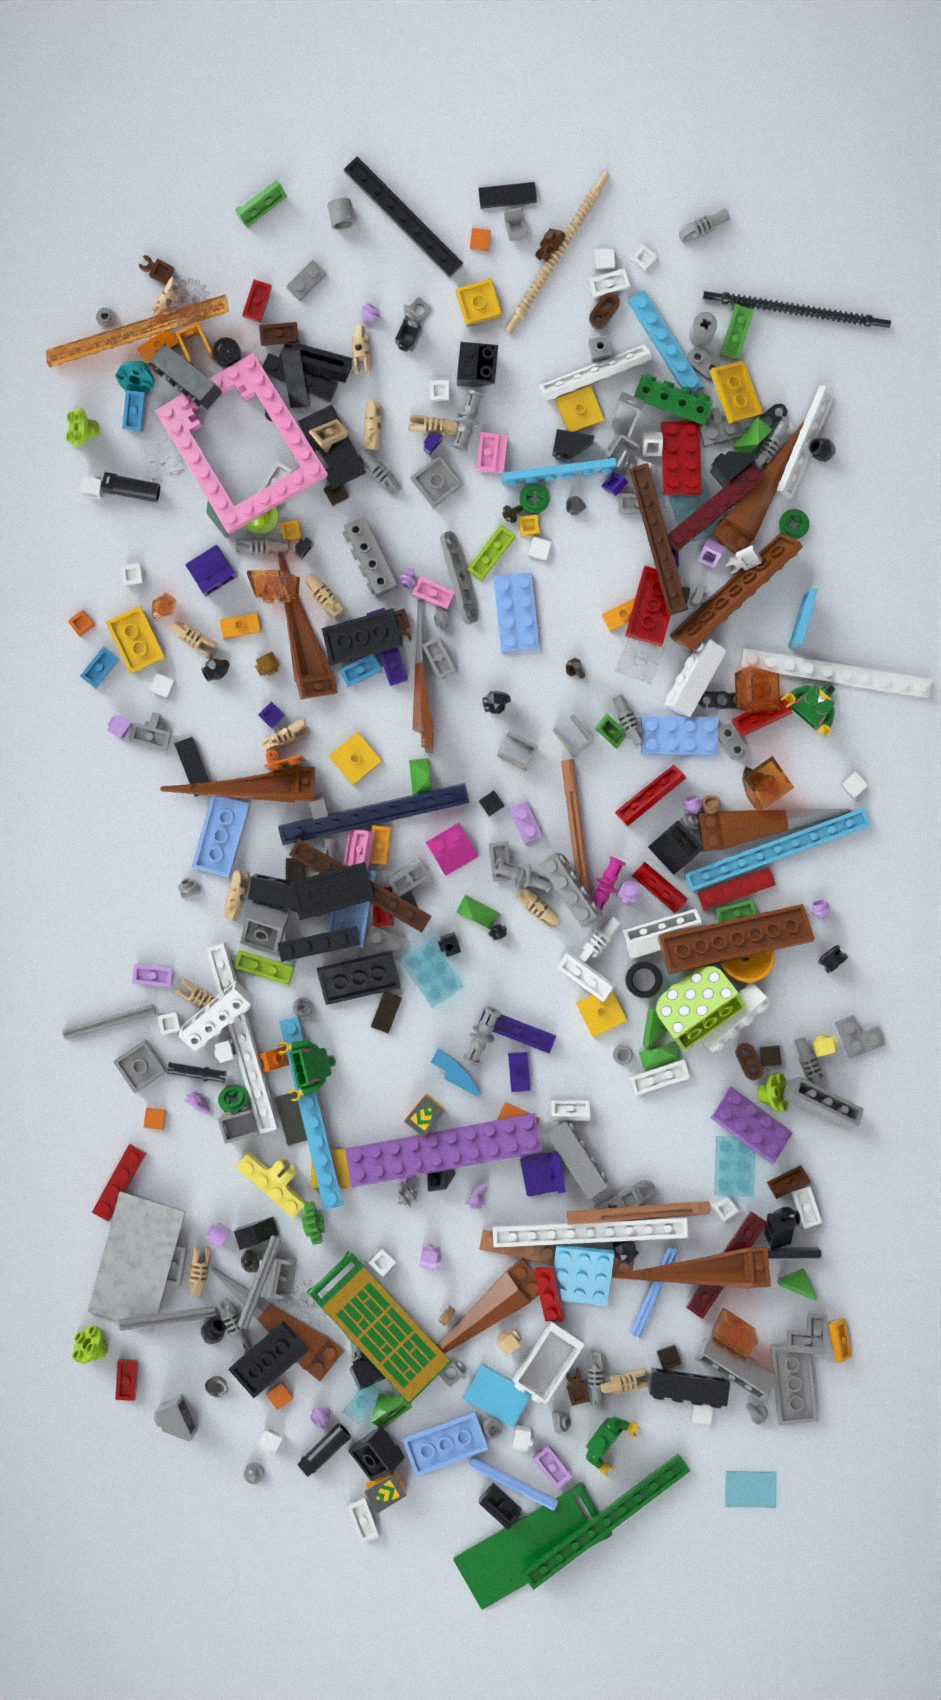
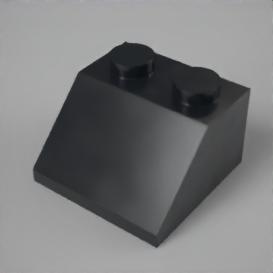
[710,451,759,488]
[348,1426,405,1481]

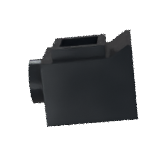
[395,318,422,352]

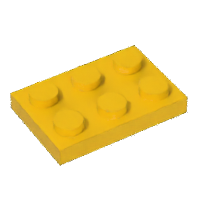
[710,361,763,424]
[106,606,165,674]

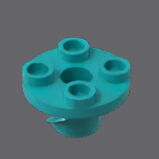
[115,361,154,395]

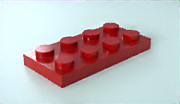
[661,422,702,495]
[625,565,681,647]

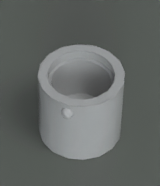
[327,198,356,230]

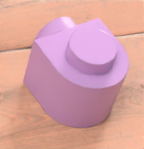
[616,881,639,905]
[206,1222,231,1248]
[419,1244,441,1270]

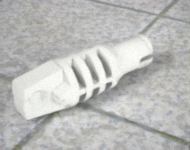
[579,917,620,964]

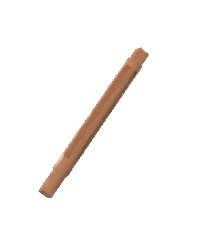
[561,759,592,898]
[566,1201,711,1225]

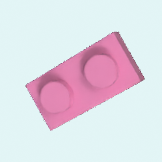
[412,577,455,610]

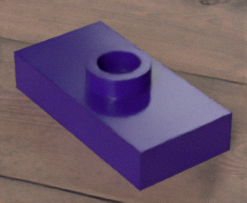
[508,1052,531,1092]

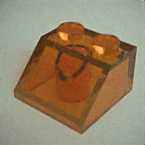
[247,570,300,604]
[734,666,781,712]
[742,756,794,812]
[711,1307,758,1361]

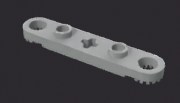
[440,531,479,624]
[591,1180,655,1209]

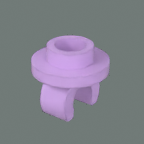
[398,568,417,589]

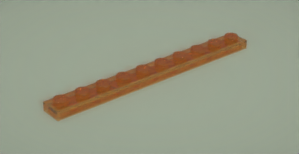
[46,294,229,367]

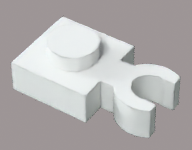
[726,545,762,574]

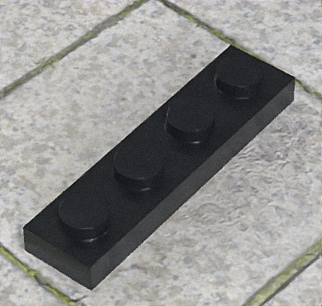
[262,353,338,402]

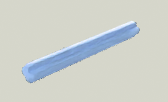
[631,1246,678,1337]
[469,1457,558,1510]

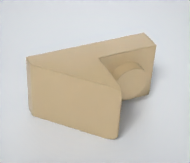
[309,419,349,453]

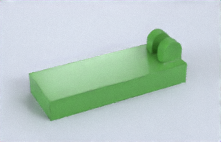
[235,180,287,228]
[720,304,754,361]

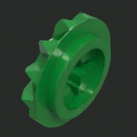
[519,483,550,514]
[779,509,810,539]
[218,1084,249,1114]

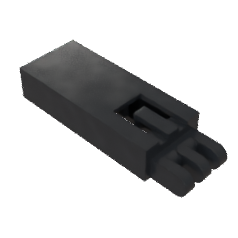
[279,342,353,383]

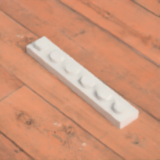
[539,344,652,401]
[777,386,835,499]

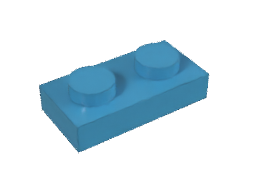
[122,390,147,431]
[80,646,120,689]
[339,654,382,687]

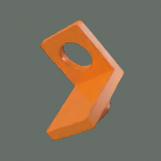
[258,1046,289,1073]

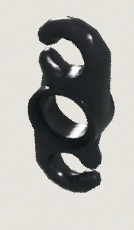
[746,403,788,430]
[698,691,745,710]

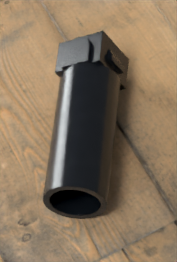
[101,472,161,503]
[297,1423,351,1477]

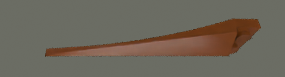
[711,421,805,555]
[278,552,338,700]
[160,766,315,803]
[612,1247,771,1289]
[436,1258,539,1354]

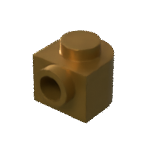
[255,652,280,676]

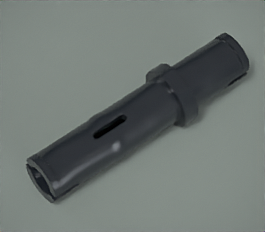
[167,1062,227,1083]

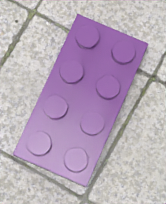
[710,1087,793,1164]

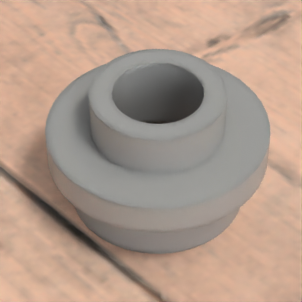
[96,308,115,327]
[434,610,449,629]

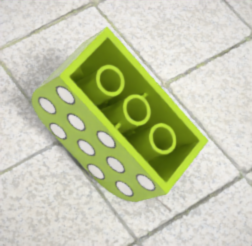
[656,966,746,1052]

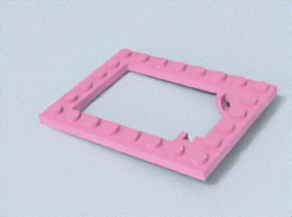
[155,353,328,534]

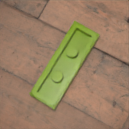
[467,525,516,582]
[234,950,295,985]

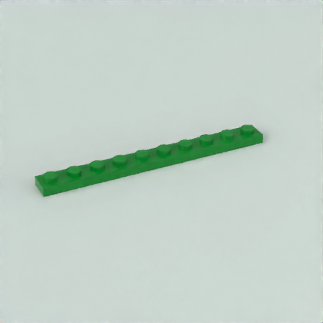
[522,1454,690,1590]

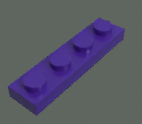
[366,608,408,687]
[478,1008,556,1054]

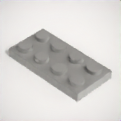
[770,1344,818,1425]

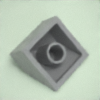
[240,902,289,955]
[154,1394,198,1441]

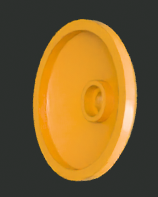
[719,951,775,983]

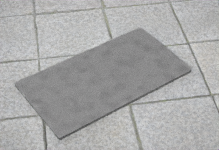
[88,1191,185,1332]

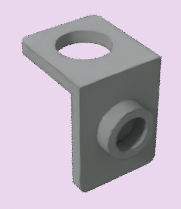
[404,297,432,325]
[607,434,639,459]
[617,450,653,476]
[439,1358,467,1387]

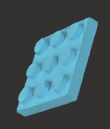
[553,1244,614,1306]

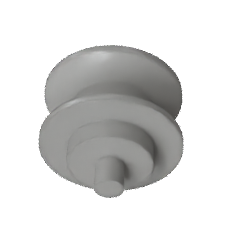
[398,1186,418,1207]

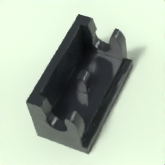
[764,1212,795,1250]
[479,1482,522,1530]

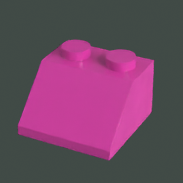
[426,823,478,876]

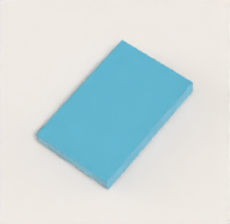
[788,587,818,650]
[463,1364,532,1428]

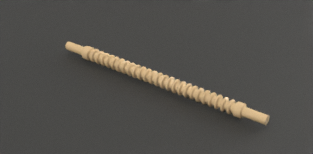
[505,171,610,335]

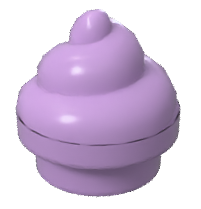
[361,303,380,324]
[683,795,702,816]
[811,899,830,920]
[310,1408,330,1428]

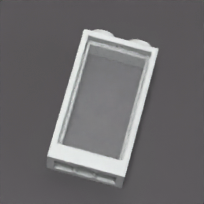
[513,1321,585,1404]

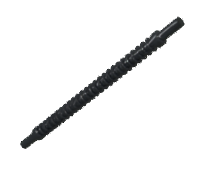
[703,291,891,328]

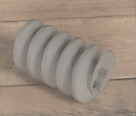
[689,312,717,347]

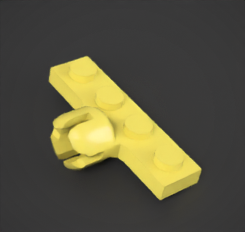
[235,1152,307,1218]

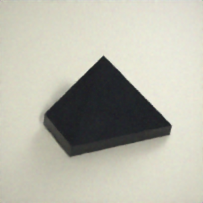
[427,1169,456,1192]

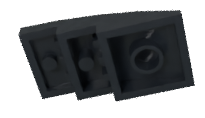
[298,404,366,490]

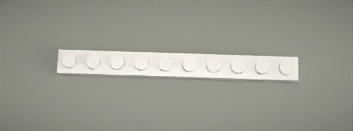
[740,648,932,699]
[206,943,280,1134]
[493,1217,688,1247]

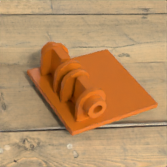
[264,749,305,772]

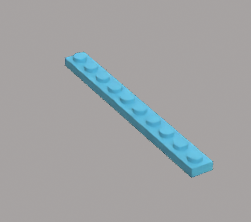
[684,808,871,892]
[279,1016,344,1210]

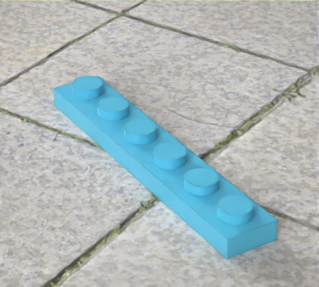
[628,290,704,394]
[501,458,616,486]

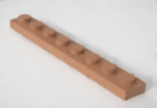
[479,1229,634,1280]

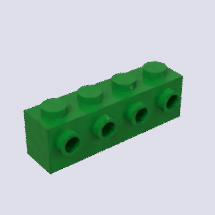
[634,373,713,425]

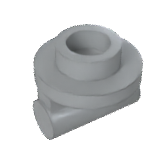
[679,814,699,835]
[178,878,201,899]
[746,1403,768,1424]
[552,1411,571,1433]

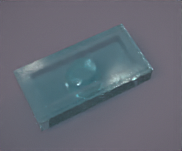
[342,1385,381,1424]

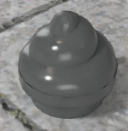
[566,496,586,515]

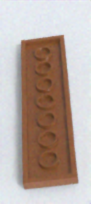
[669,533,803,651]
[657,904,815,975]

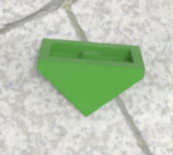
[733,418,772,453]
[595,714,626,749]
[409,758,432,795]
[457,895,499,929]
[642,1008,668,1048]
[639,1041,681,1071]
[777,1268,818,1300]
[371,1393,412,1428]

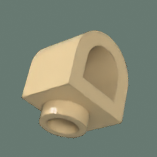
[497,1329,522,1356]

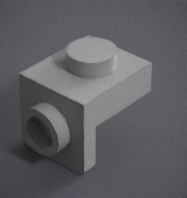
[504,207,528,241]

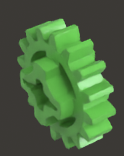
[301,1201,326,1245]

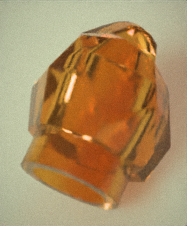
[152,592,177,620]

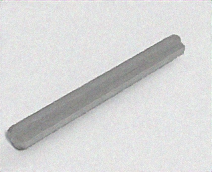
[62,1004,156,1040]
[238,1235,281,1329]
[119,1306,216,1331]

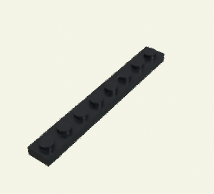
[344,156,463,278]

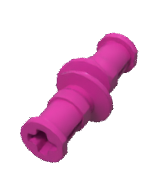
[593,856,626,915]

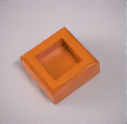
[470,228,491,251]
[68,610,95,637]
[143,1108,166,1130]
[266,1382,293,1410]

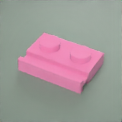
[476,432,508,474]
[343,830,374,870]

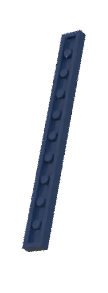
[278,783,469,845]

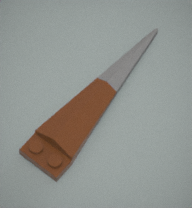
[412,600,434,753]
[697,809,852,852]
[211,1268,345,1382]

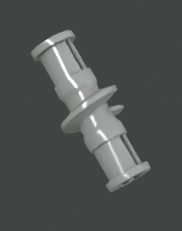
[451,390,484,451]
[494,857,552,893]
[463,1006,502,1065]

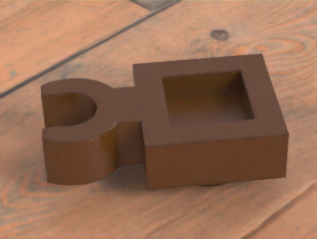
[535,228,566,262]
[138,255,175,286]
[395,608,412,642]
[566,1368,590,1406]

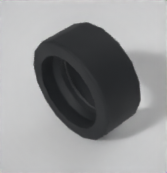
[625,962,663,998]

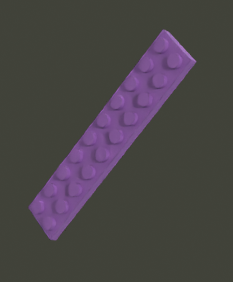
[345,1113,542,1188]

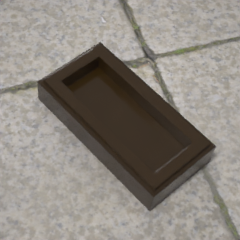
[286,858,306,881]
[371,991,402,1034]

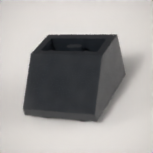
[457,342,498,387]
[648,820,704,875]

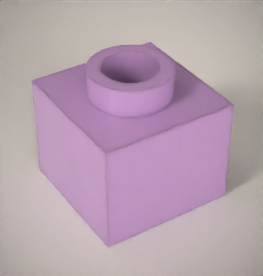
[697,538,725,568]
[107,715,133,740]

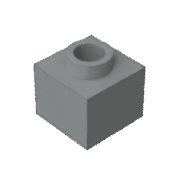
[588,335,611,362]
[309,792,331,820]

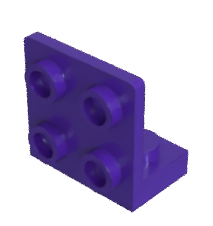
[186,545,238,597]
[520,1151,566,1197]

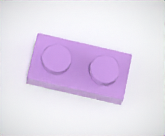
[509,801,542,844]
[132,964,173,987]
[533,1444,572,1489]

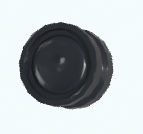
[213,337,241,368]
[817,945,848,973]

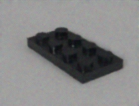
[321,608,403,666]
[289,862,375,920]
[317,951,401,1005]
[228,1320,309,1398]

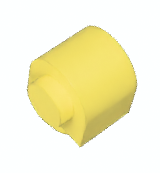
[812,1034,838,1057]

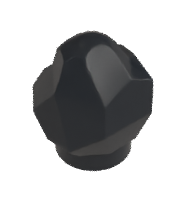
[809,438,836,462]
[201,658,230,682]
[482,691,511,714]
[772,1207,801,1226]
[612,1241,640,1264]
[201,1318,226,1344]

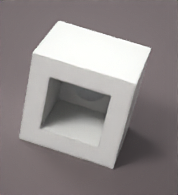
[642,432,663,456]
[80,475,103,499]
[214,1039,237,1063]
[512,1424,534,1452]
[258,1426,284,1453]

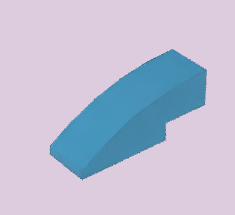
[431,1048,480,1097]

